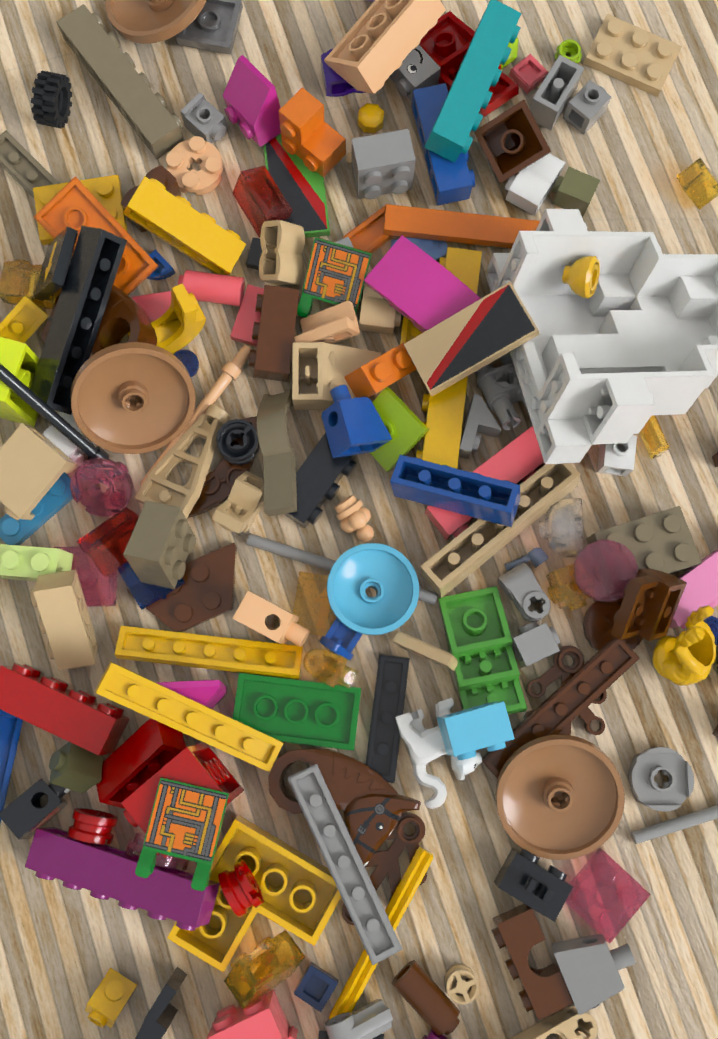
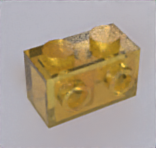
[224,930,306,1009]

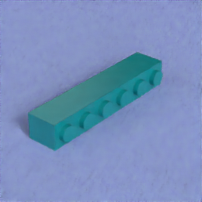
[424,0,521,163]

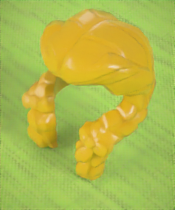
[652,605,716,686]

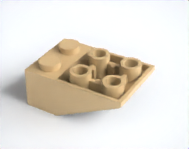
[292,342,381,410]

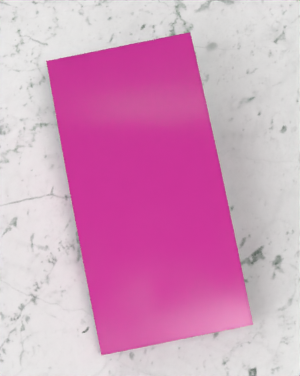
[364,235,481,333]

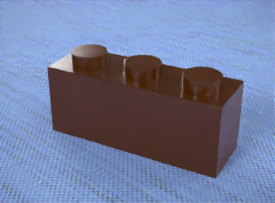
[249,285,299,382]

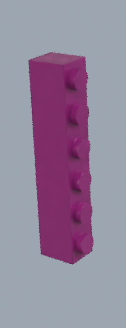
[25,827,220,931]

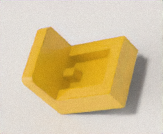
[85,967,137,1028]

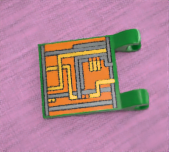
[297,237,372,318]
[135,777,230,891]

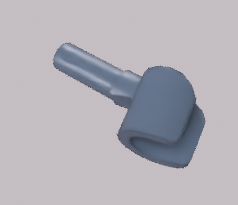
[504,548,548,571]

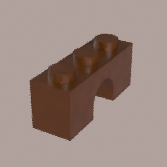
[491,904,574,1020]

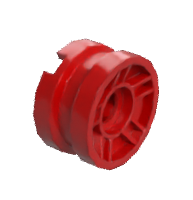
[67,808,118,845]
[218,860,264,917]

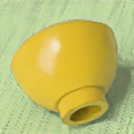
[562,256,600,299]

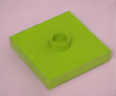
[370,387,429,472]

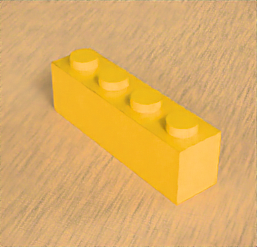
[123,176,246,275]

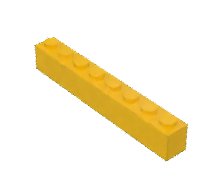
[415,247,482,469]

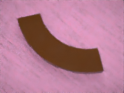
[187,416,257,518]

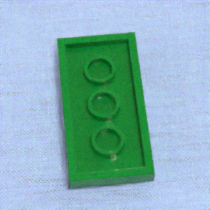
[233,673,361,751]

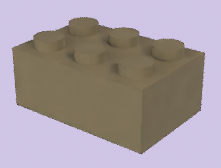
[586,506,702,595]

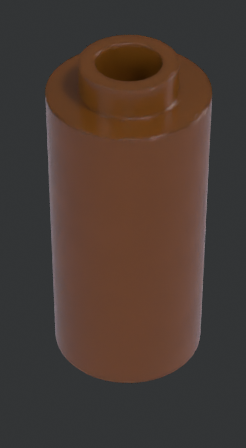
[392,960,460,1035]

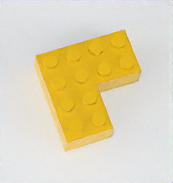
[167,815,341,973]

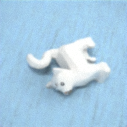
[395,698,482,809]

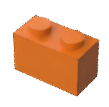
[344,342,416,398]

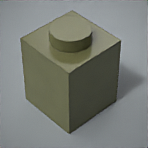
[552,167,600,217]
[49,742,103,794]

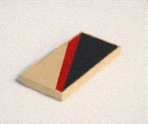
[404,282,540,396]

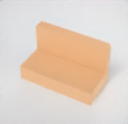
[294,300,360,344]

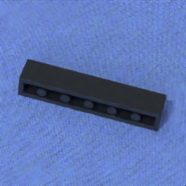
[30,226,127,415]

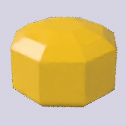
[358,103,384,133]

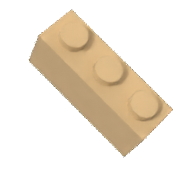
[30,570,99,671]

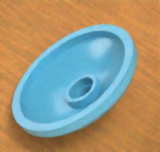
[327,543,419,635]

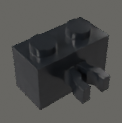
[494,849,573,922]

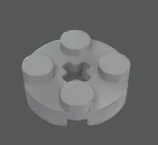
[628,747,694,812]

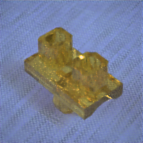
[303,648,358,689]

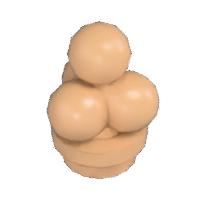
[334,495,374,542]

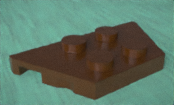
[127,543,237,632]

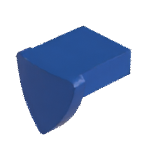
[319,618,363,661]

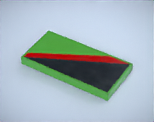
[264,133,330,238]

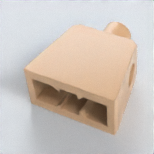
[233,591,310,647]

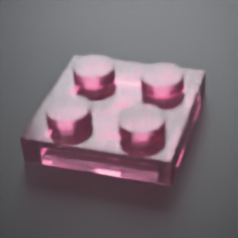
[566,848,651,944]

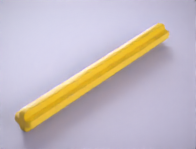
[329,847,433,1019]

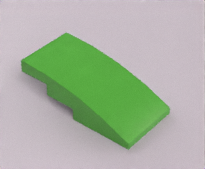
[438,586,527,715]

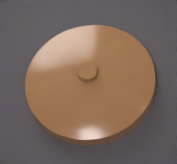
[105,0,206,44]
[70,342,196,454]
[495,735,625,860]

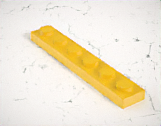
[114,626,303,679]
[95,661,283,772]

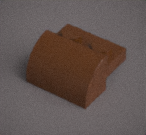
[611,569,687,641]

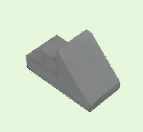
[459,393,501,459]

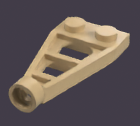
[134,405,230,519]

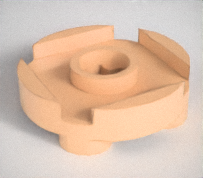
[166,136,223,195]

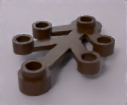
[524,646,607,735]
[342,813,427,926]

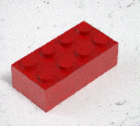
[0,663,130,756]

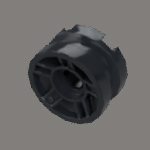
[216,419,260,465]

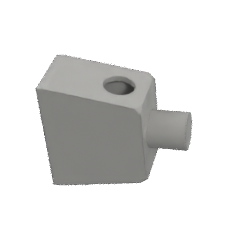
[552,934,636,1015]

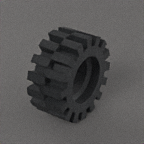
[31,70,72,129]

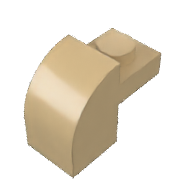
[212,471,264,534]

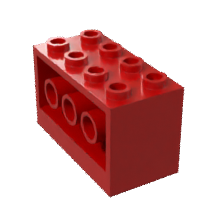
[121,743,244,858]

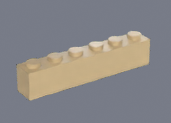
[420,463,581,598]

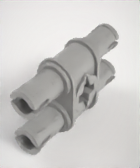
[475,352,530,430]

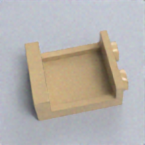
[0,423,78,520]

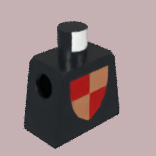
[0,778,70,840]

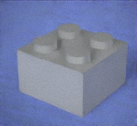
[351,129,416,199]

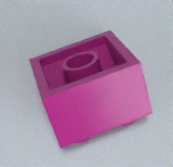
[223,55,281,147]

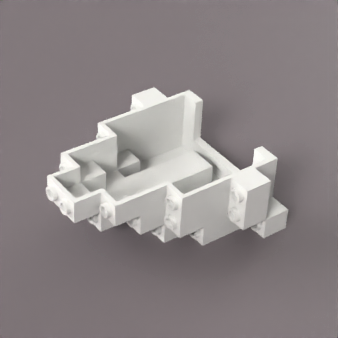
[485,209,718,464]

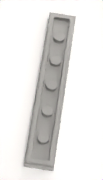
[288,764,403,965]

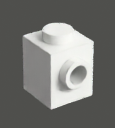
[597,435,637,477]

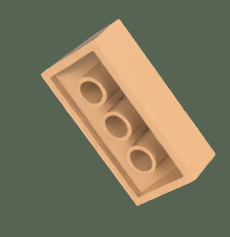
[324,0,446,94]

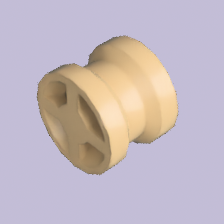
[444,964,479,1005]

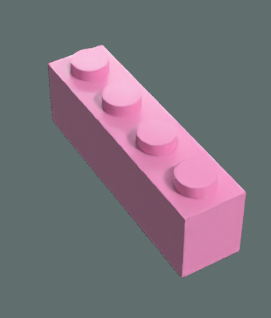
[669,548,718,629]

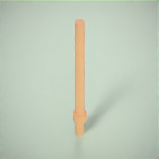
[139,344,252,485]

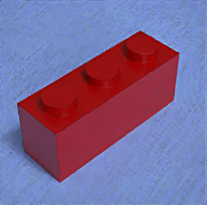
[96,718,186,809]

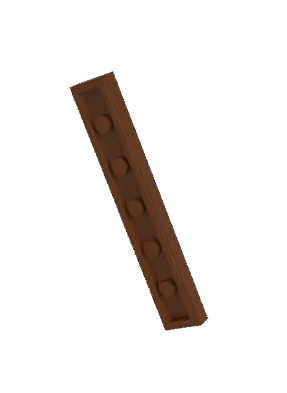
[482,637,640,779]

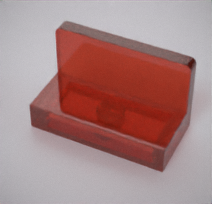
[233,165,293,237]
[76,507,139,577]

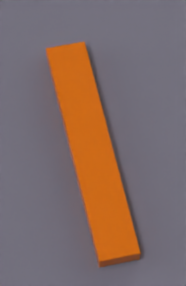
[383,204,540,248]

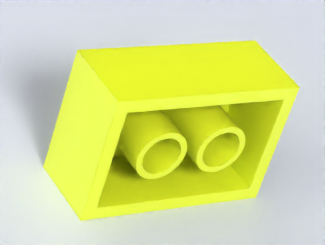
[0,337,39,427]

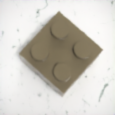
[123,500,196,590]

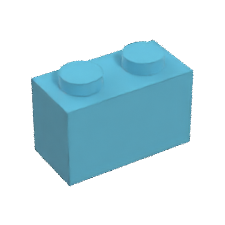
[437,701,515,760]

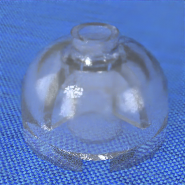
[539,498,585,558]

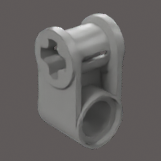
[498,562,550,622]

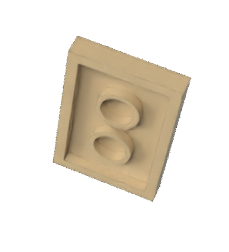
[583,14,682,97]

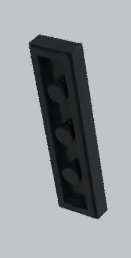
[366,654,410,783]

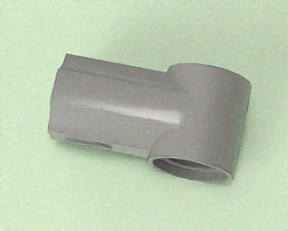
[324,999,393,1039]

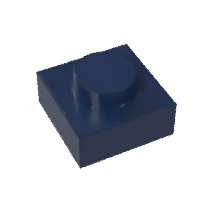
[294,962,338,1012]

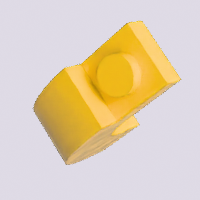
[128,284,206,354]

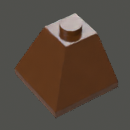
[474,99,551,183]

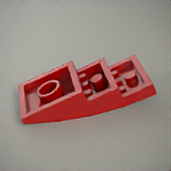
[419,11,519,117]

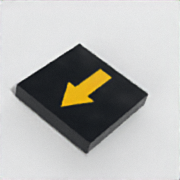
[33,226,78,301]

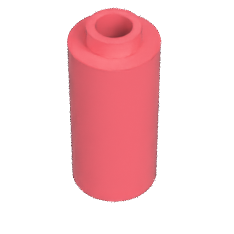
[178,270,245,306]

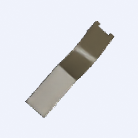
[256,389,297,516]

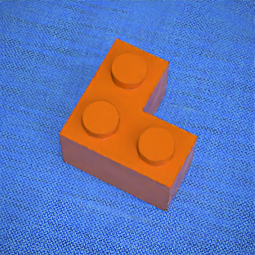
[278,88,346,177]

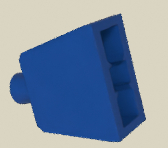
[321,385,392,458]

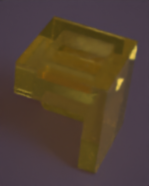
[677,157,718,210]

